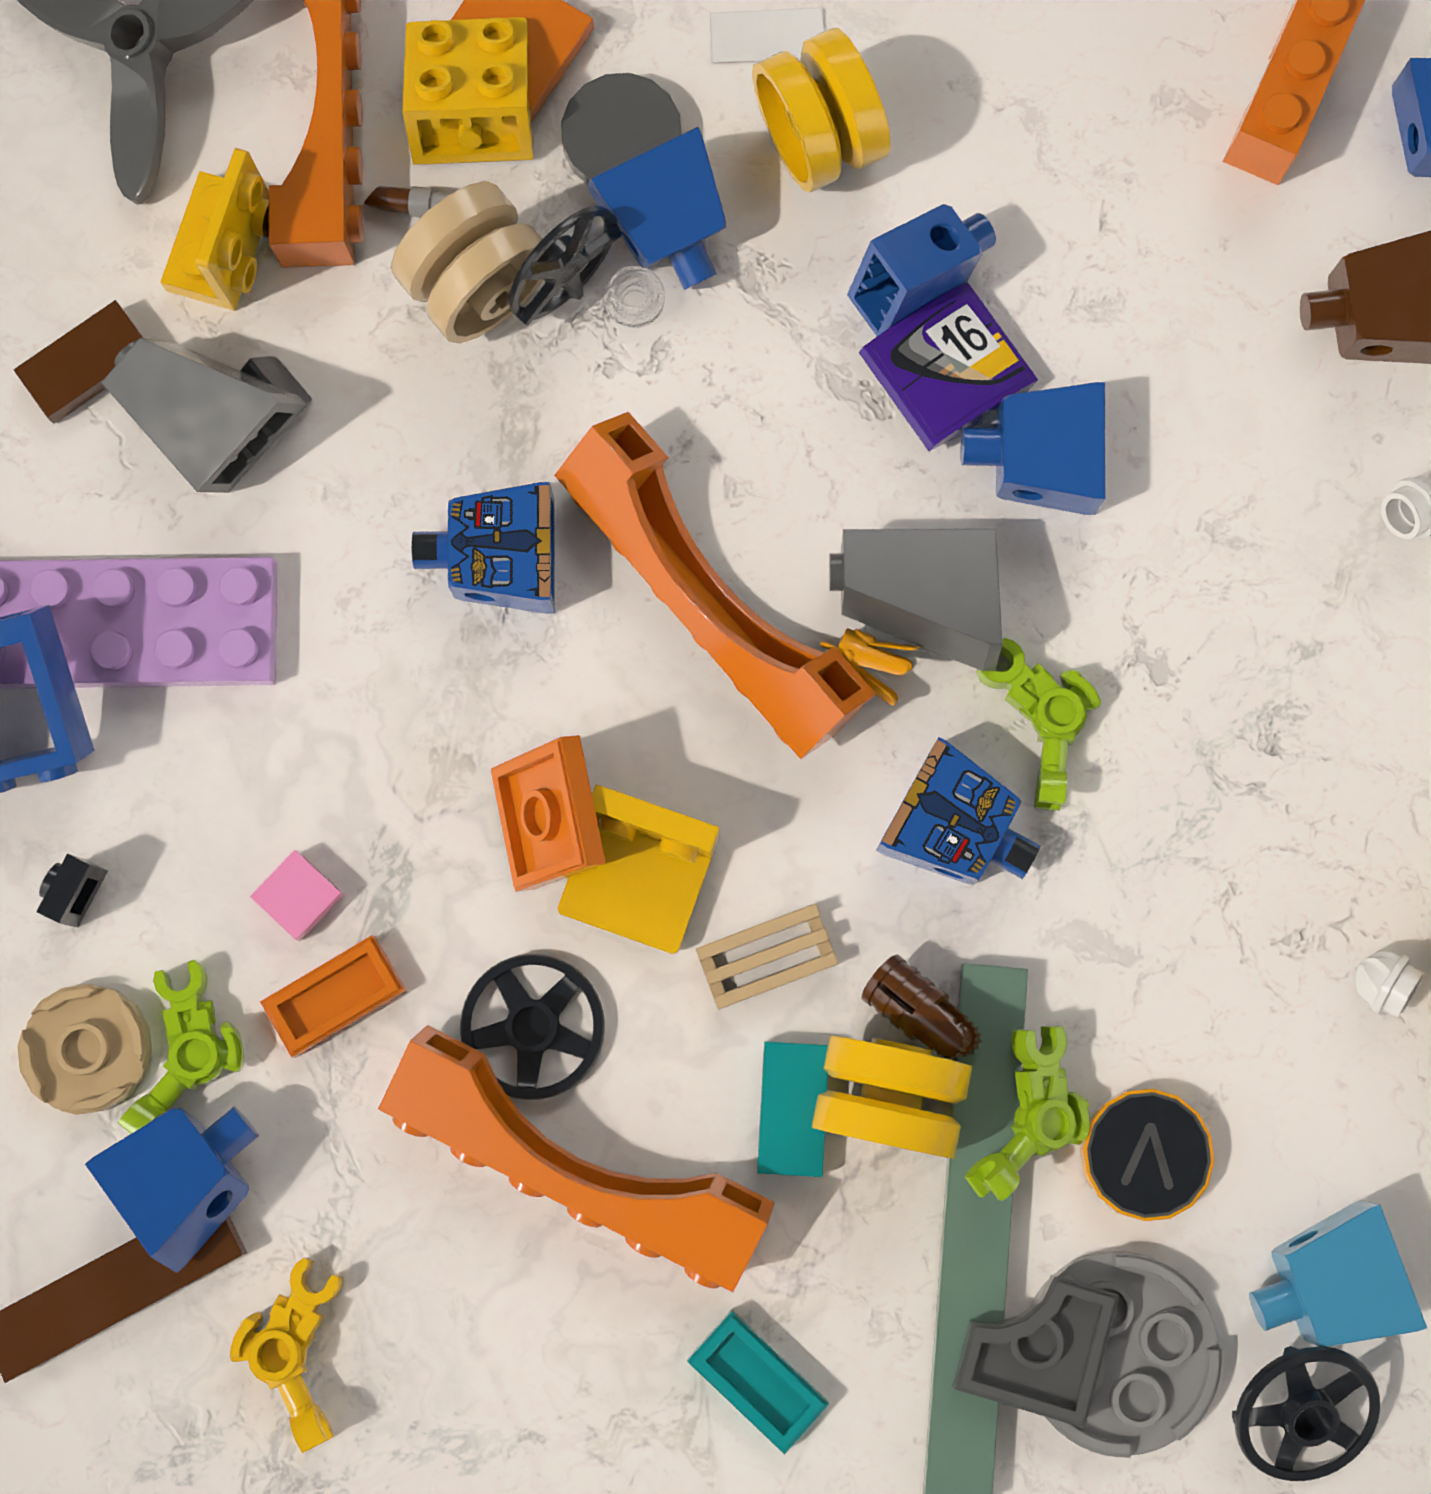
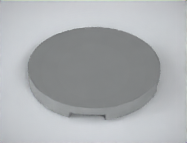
[1030,1251,1222,1458]

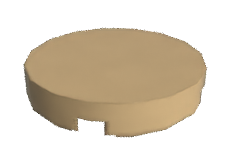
[17,984,152,1115]

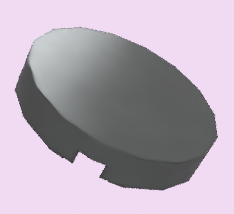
[561,73,681,183]

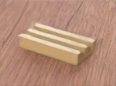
[696,903,839,1010]

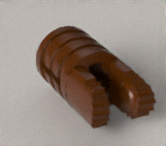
[861,954,982,1059]

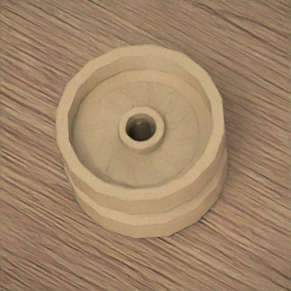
[390,181,543,344]

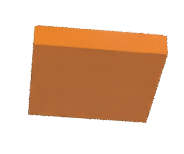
[451,0,594,123]
[491,735,606,892]

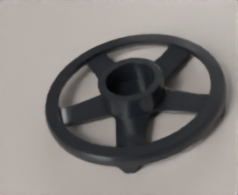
[509,206,622,326]
[460,954,605,1100]
[1232,1346,1380,1481]

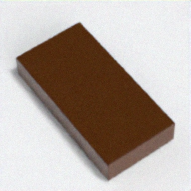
[13,300,143,424]

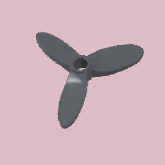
[17,0,254,205]

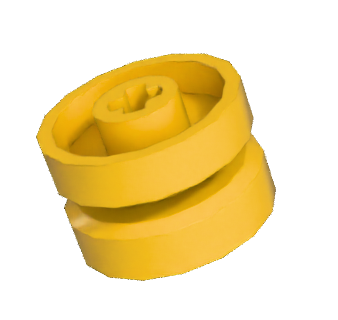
[752,28,891,192]
[811,1035,973,1159]

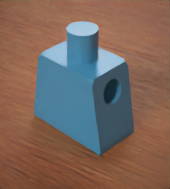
[1249,1201,1427,1347]

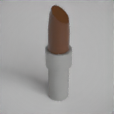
[363,186,452,218]

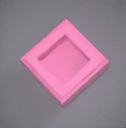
[250,850,344,941]

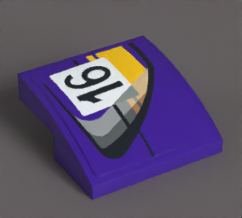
[859,282,1038,452]

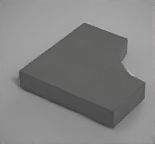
[952,1274,1119,1428]

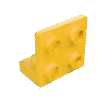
[402,17,534,165]
[160,148,269,311]
[557,784,720,954]

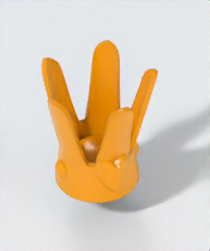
[820,628,920,706]

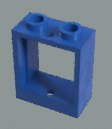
[0,605,94,793]

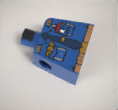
[411,482,555,614]
[876,737,1041,885]

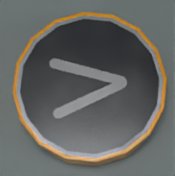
[1080,1089,1214,1221]

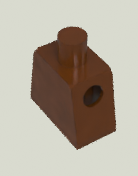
[1299,230,1431,364]

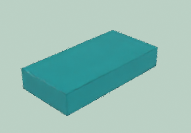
[757,1041,828,1177]
[687,1309,829,1455]

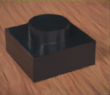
[36,853,108,928]

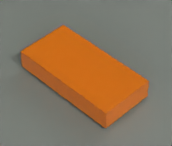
[260,935,407,1058]

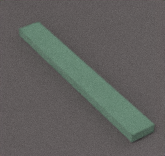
[923,963,1028,1494]

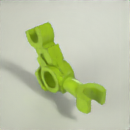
[976,637,1101,811]
[118,960,244,1134]
[965,1026,1090,1201]

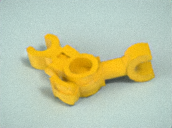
[229,1257,344,1453]

